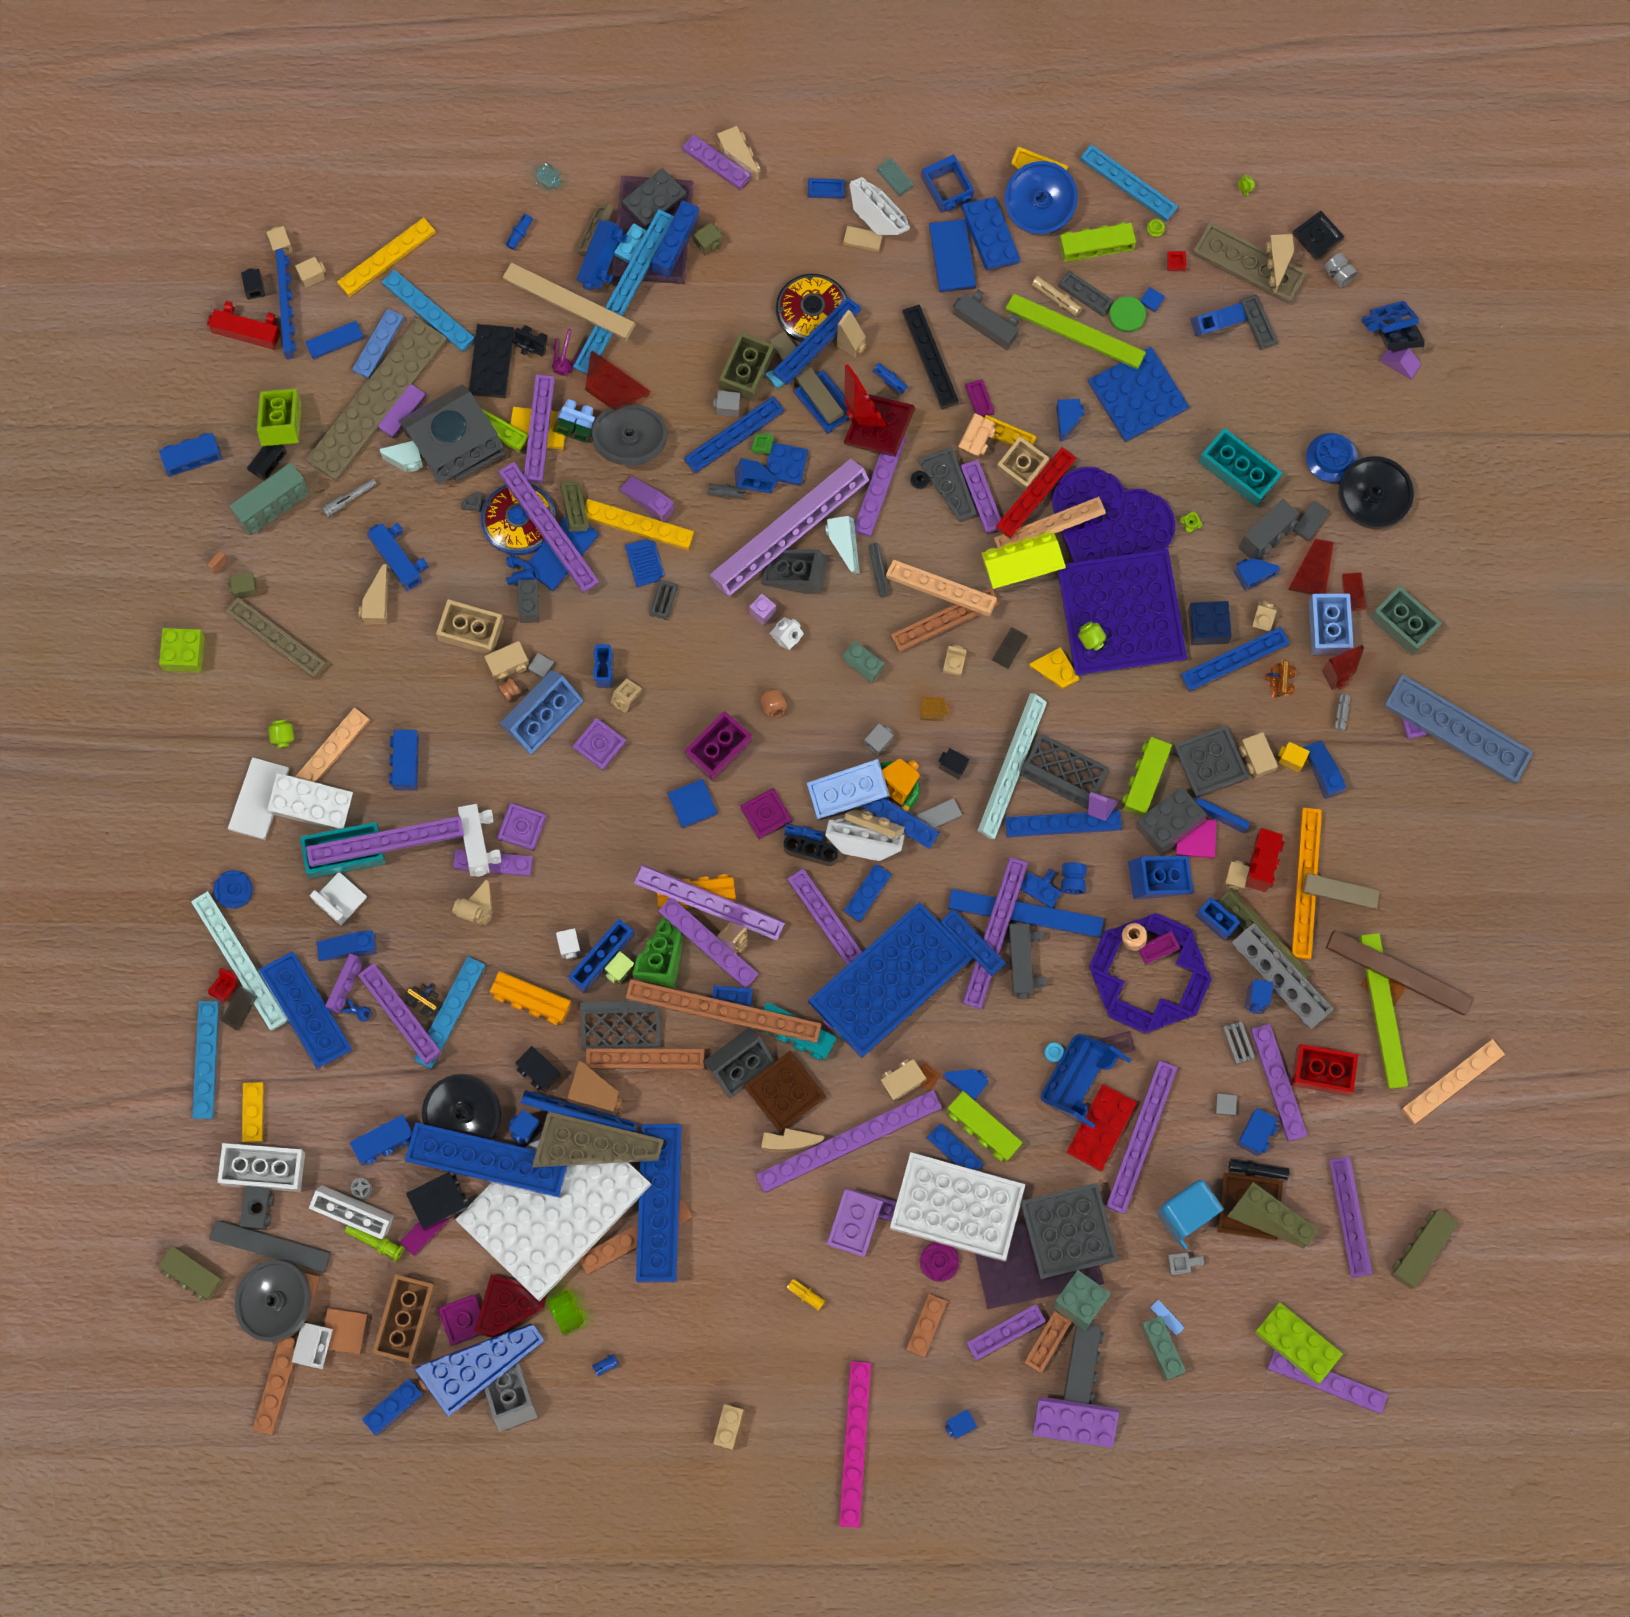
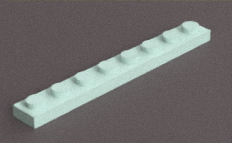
[978,693,1047,839]
[191,891,288,1031]

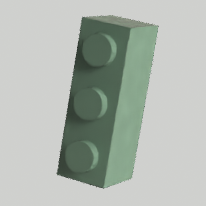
[1140,1316,1186,1381]

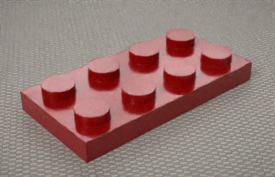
[1066,1084,1137,1172]

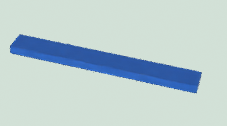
[948,889,1104,938]

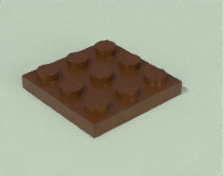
[744,1051,826,1133]
[1217,1173,1283,1241]

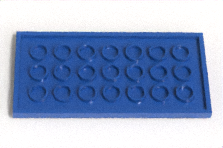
[808,902,973,1059]

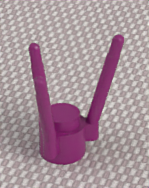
[552,329,582,376]

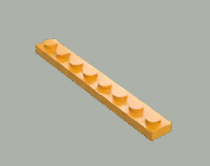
[1291,808,1322,960]

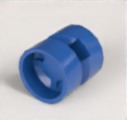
[1061,862,1087,895]

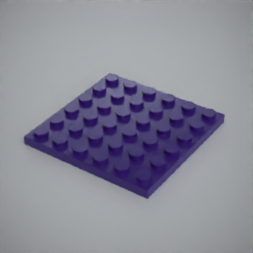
[1057,549,1187,676]

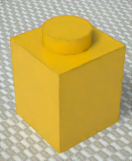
[1278,742,1310,772]

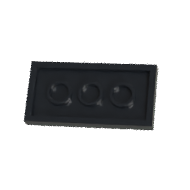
[469,324,514,398]

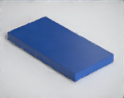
[929,219,976,293]
[523,517,599,591]

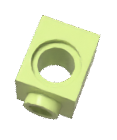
[604,951,635,984]

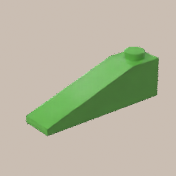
[633,917,684,990]

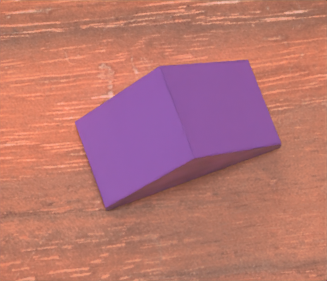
[1380,348,1421,380]
[1088,792,1118,821]

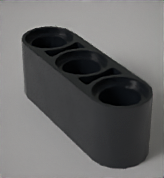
[783,835,838,866]

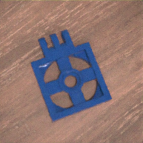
[1361,301,1419,333]

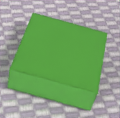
[751,434,774,454]

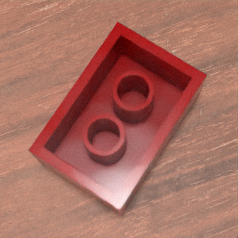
[1291,1044,1359,1096]

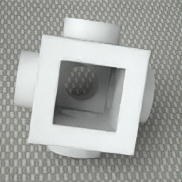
[769,617,804,650]

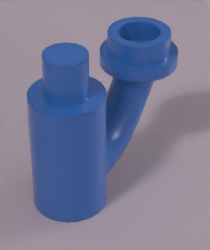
[506,554,538,586]

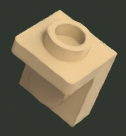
[942,645,967,677]
[611,678,642,713]

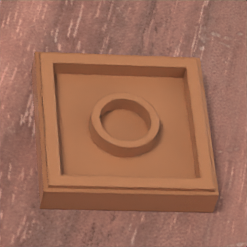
[324,1308,368,1355]

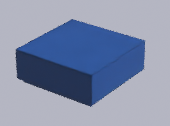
[1140,287,1165,312]

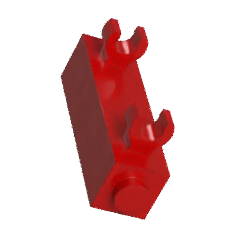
[207,301,280,350]

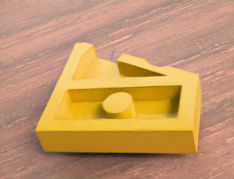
[1029,647,1079,690]

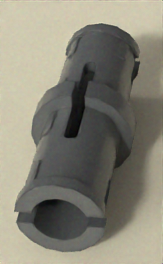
[708,483,746,499]

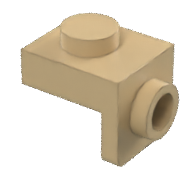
[1252,601,1277,632]

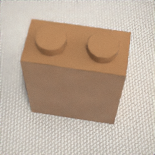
[567,1061,623,1116]

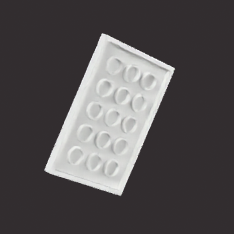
[890,1152,1025,1262]

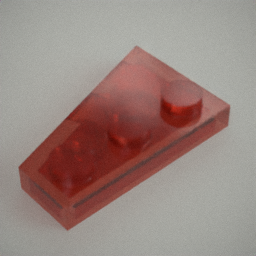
[1288,539,1334,594]

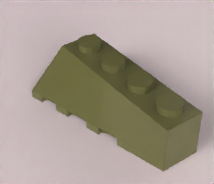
[1227,1182,1318,1249]

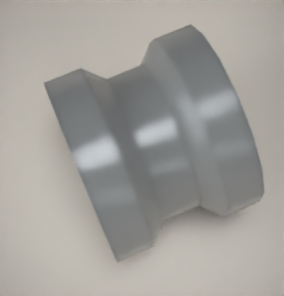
[351,1178,372,1199]

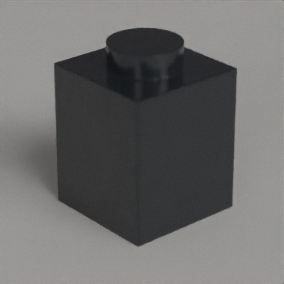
[241,268,266,300]
[938,748,969,780]

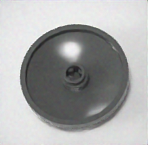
[592,404,667,466]
[235,1260,312,1342]

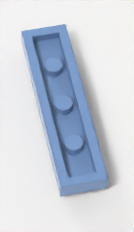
[352,308,404,380]

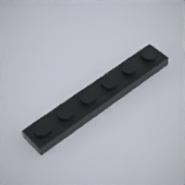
[902,304,959,409]

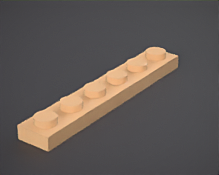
[994,497,1106,548]
[886,560,997,617]
[295,707,370,783]
[1401,1039,1505,1125]

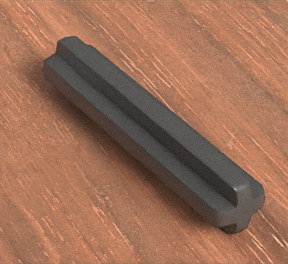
[869,543,889,597]

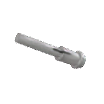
[321,479,377,517]

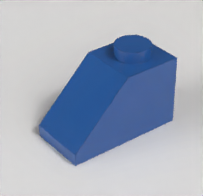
[1056,399,1084,441]
[734,458,778,494]
[1234,558,1280,591]
[943,1069,989,1101]

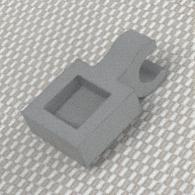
[1168,1253,1204,1276]

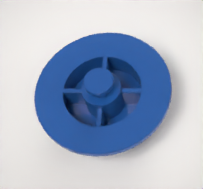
[1306,433,1358,482]

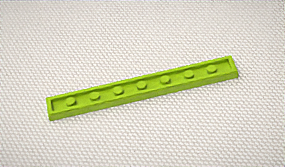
[1005,294,1146,370]
[1359,933,1408,1089]

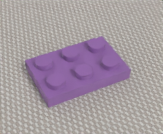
[827,1187,883,1257]

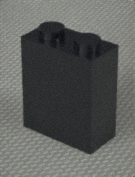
[406,1172,469,1231]

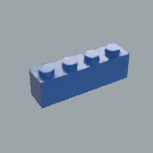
[652,200,699,278]
[568,919,635,994]

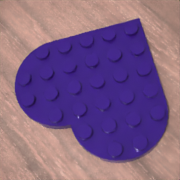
[1052,467,1175,563]

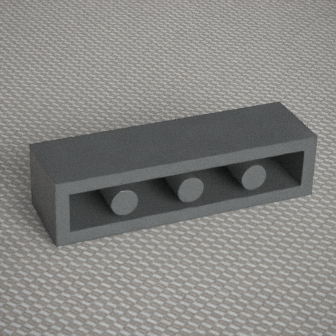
[1063,1324,1104,1404]

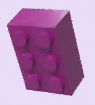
[685,711,752,782]

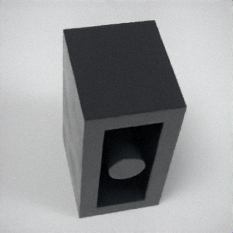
[515,1046,561,1092]

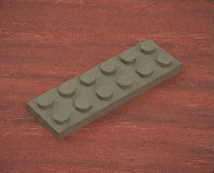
[1193,222,1307,304]

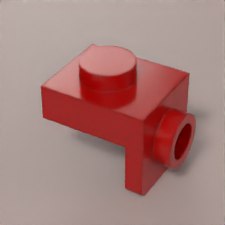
[208,968,238,1003]

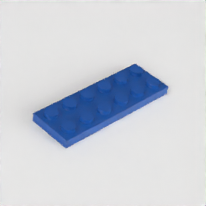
[258,952,352,1070]

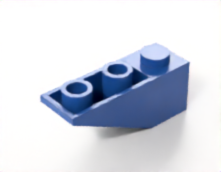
[1190,302,1246,336]

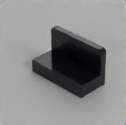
[247,444,287,481]

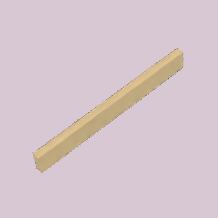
[502,263,636,340]

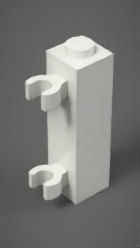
[458,804,501,877]

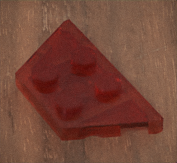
[585,351,651,411]

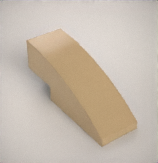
[761,1128,824,1152]

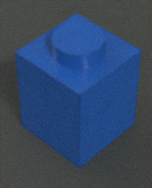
[944,1409,977,1439]

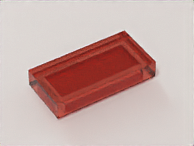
[1342,572,1366,611]

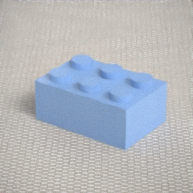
[1308,594,1353,655]

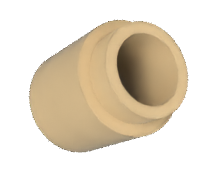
[452,898,483,923]

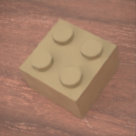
[997,436,1050,491]

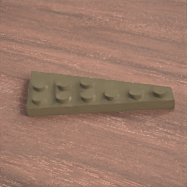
[532,1111,664,1168]

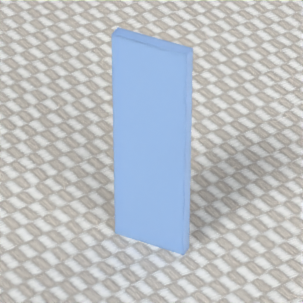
[1150,1299,1185,1336]

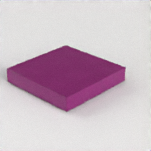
[740,788,792,840]
[438,1294,481,1346]

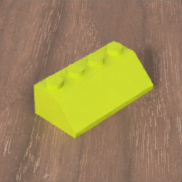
[981,532,1066,589]

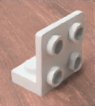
[309,873,367,926]

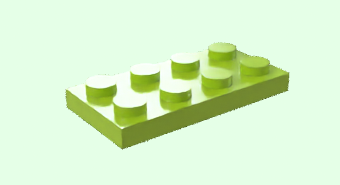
[1255,1302,1343,1385]

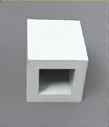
[556,928,581,960]

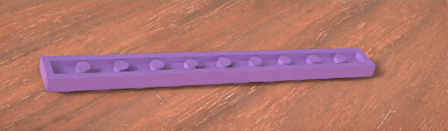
[756,1090,942,1193]

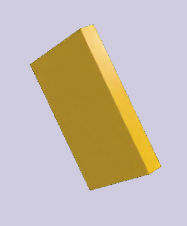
[510,407,566,450]

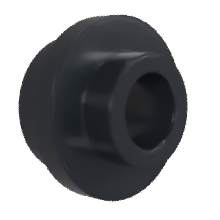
[910,471,929,489]

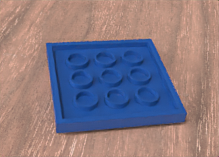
[1088,347,1189,442]

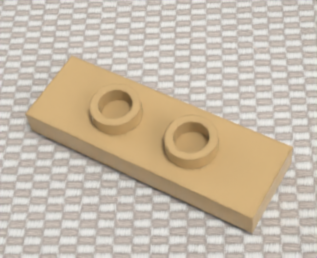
[845,809,905,838]

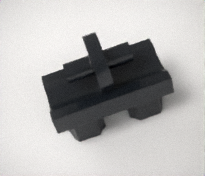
[513,325,548,357]

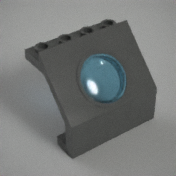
[398,384,503,484]

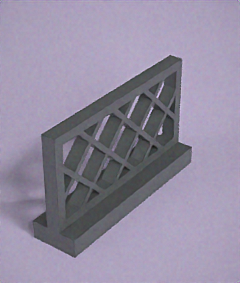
[1020,734,1109,809]
[580,1001,661,1050]

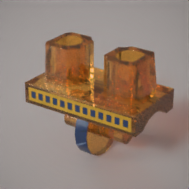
[1265,660,1296,698]

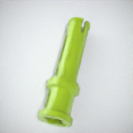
[345,1225,404,1263]

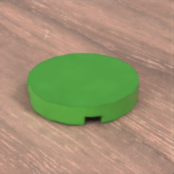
[1109,296,1146,332]

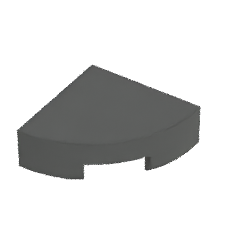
[461,492,483,512]

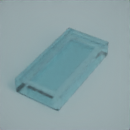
[877,158,914,197]

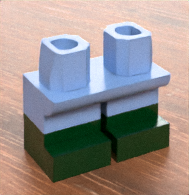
[553,399,595,443]

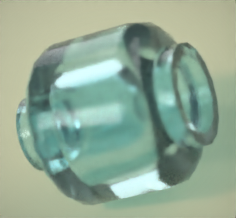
[534,163,562,191]

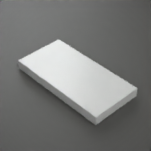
[228,757,290,840]

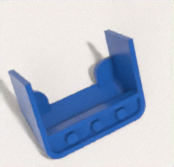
[1041,1034,1131,1129]

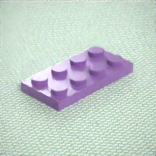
[1033,1396,1119,1448]

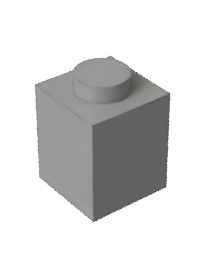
[713,391,740,417]
[864,724,894,757]

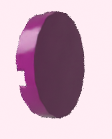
[920,1242,959,1282]

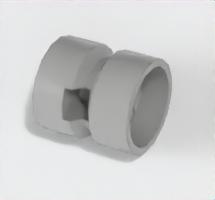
[1323,252,1358,288]

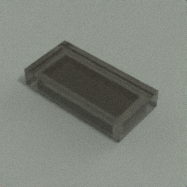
[221,987,257,1030]

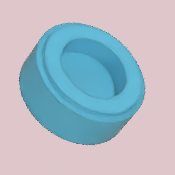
[1044,1043,1064,1063]

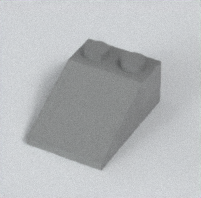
[484,1361,538,1432]

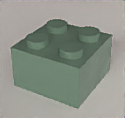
[1052,1270,1111,1331]

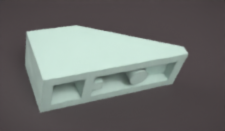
[825,516,860,574]

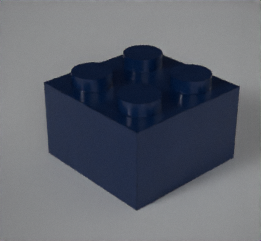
[1188,601,1232,645]

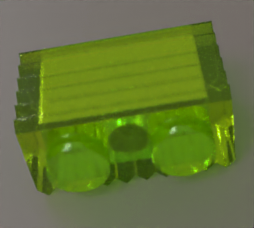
[546,1288,587,1337]

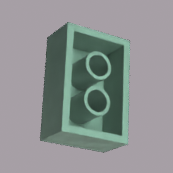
[1371,586,1442,656]

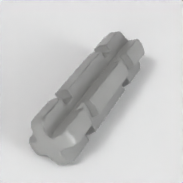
[1334,694,1351,731]

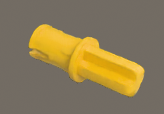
[787,1279,825,1311]

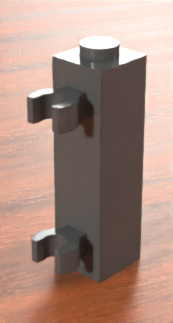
[953,289,1020,350]
[1008,923,1046,999]

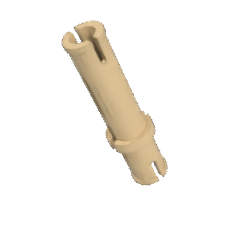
[1032,276,1082,317]

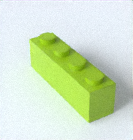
[1059,222,1136,263]
[1122,737,1172,817]
[947,1091,1023,1163]

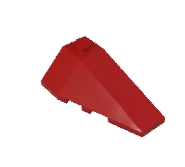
[844,364,886,427]

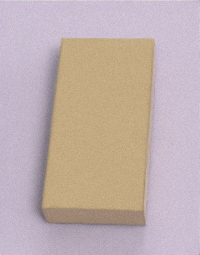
[843,226,883,252]

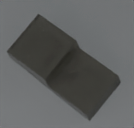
[992,627,1028,669]

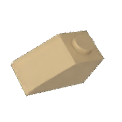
[469,880,493,927]

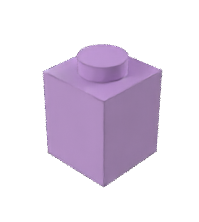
[749,594,776,626]

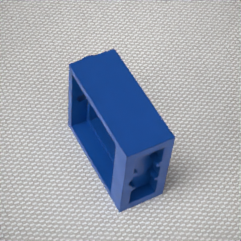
[921,154,974,213]

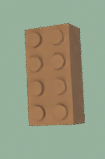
[372,1274,436,1365]

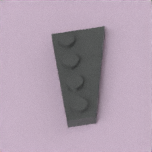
[918,447,977,522]

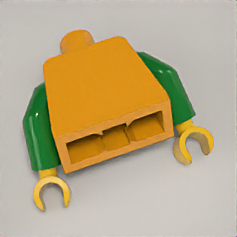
[880,759,920,812]

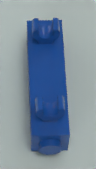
[576,220,628,291]
[367,523,429,592]

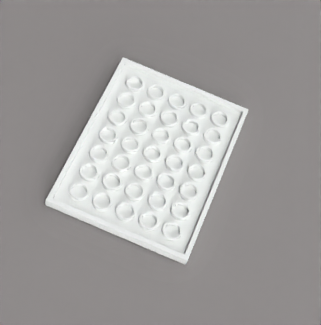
[456,1130,651,1302]

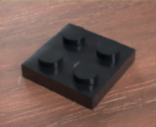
[1292,211,1344,260]
[1379,325,1425,350]

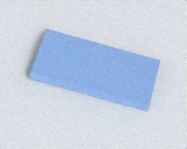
[807,759,890,819]

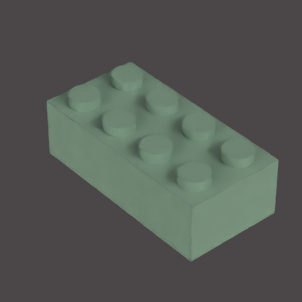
[229,462,309,535]

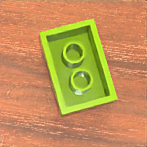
[257,388,302,446]

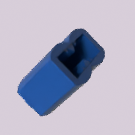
[593,644,613,688]

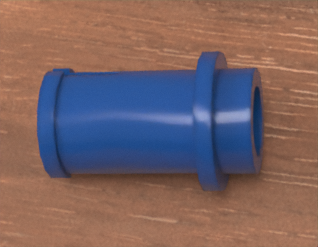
[592,1354,619,1376]

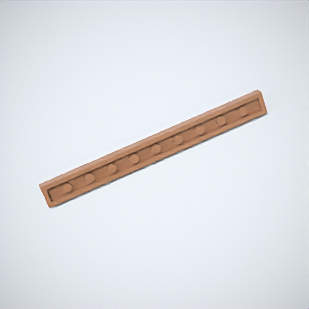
[625,979,822,1044]

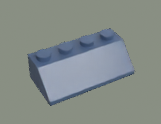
[499,670,583,754]

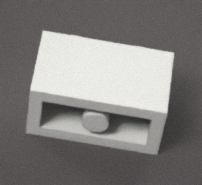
[292,1323,333,1369]

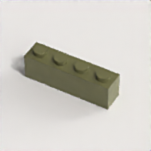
[1391,1209,1458,1289]

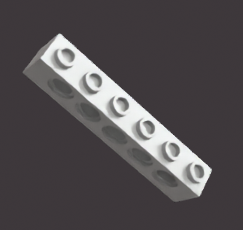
[1232,923,1334,1029]

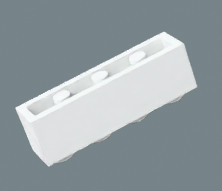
[309,1185,394,1239]

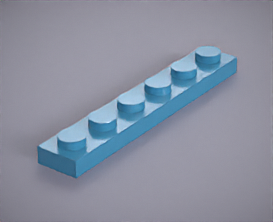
[1080,144,1178,222]
[382,270,475,353]
[414,957,486,1070]
[192,1001,220,1119]

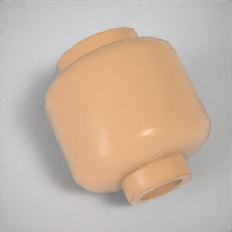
[1122,923,1147,951]

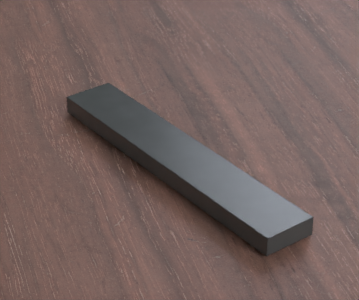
[210,1220,331,1273]

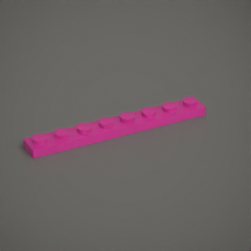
[839,1361,871,1528]

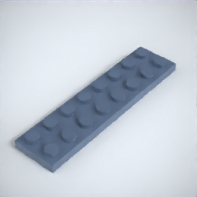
[1383,674,1533,785]

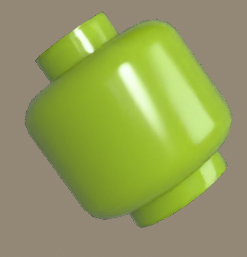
[1078,621,1106,651]
[268,720,294,748]

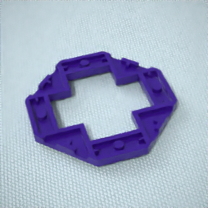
[1089,913,1212,1034]

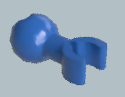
[341,999,372,1022]

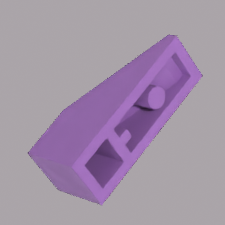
[620,476,675,522]

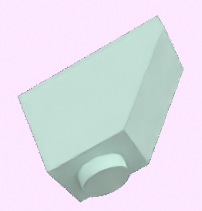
[380,441,423,472]

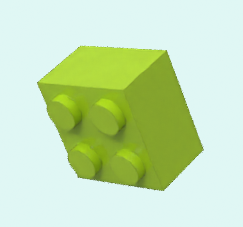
[159,628,205,673]

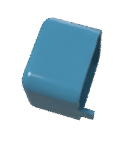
[1157,1179,1224,1250]

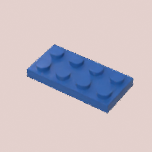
[961,197,1020,271]

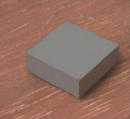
[528,653,554,679]
[1215,1094,1237,1116]

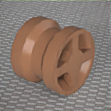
[497,678,520,702]

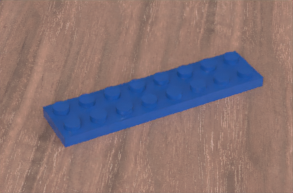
[405,1123,568,1198]
[636,1124,682,1283]

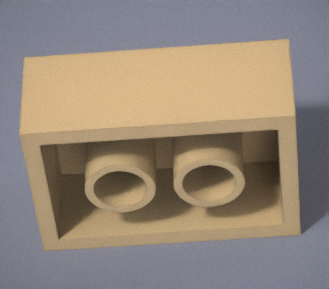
[436,600,504,655]

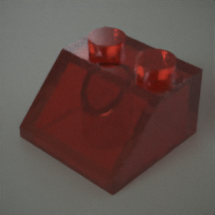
[1322,645,1364,690]

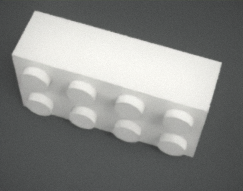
[267,773,353,830]
[217,1143,305,1192]

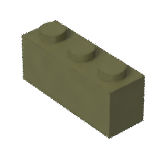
[158,1246,224,1301]

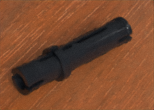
[1228,1159,1289,1181]

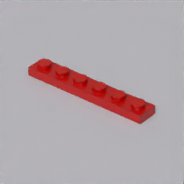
[995,447,1076,539]

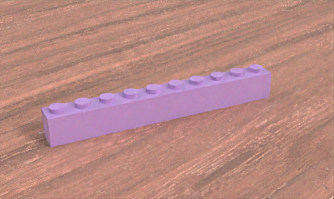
[710,459,869,597]

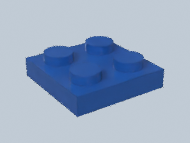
[766,442,808,486]

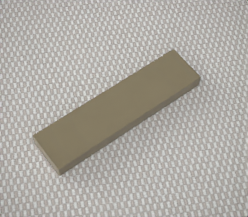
[1302,873,1379,910]

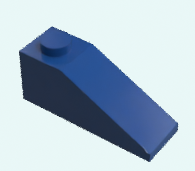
[1303,741,1346,799]
[317,930,377,962]

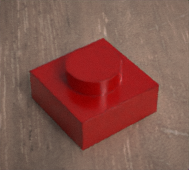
[1167,251,1186,271]

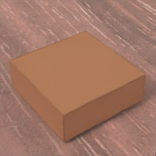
[207,551,228,575]

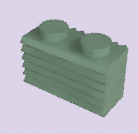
[843,641,884,683]

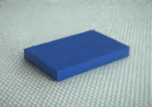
[794,370,849,434]

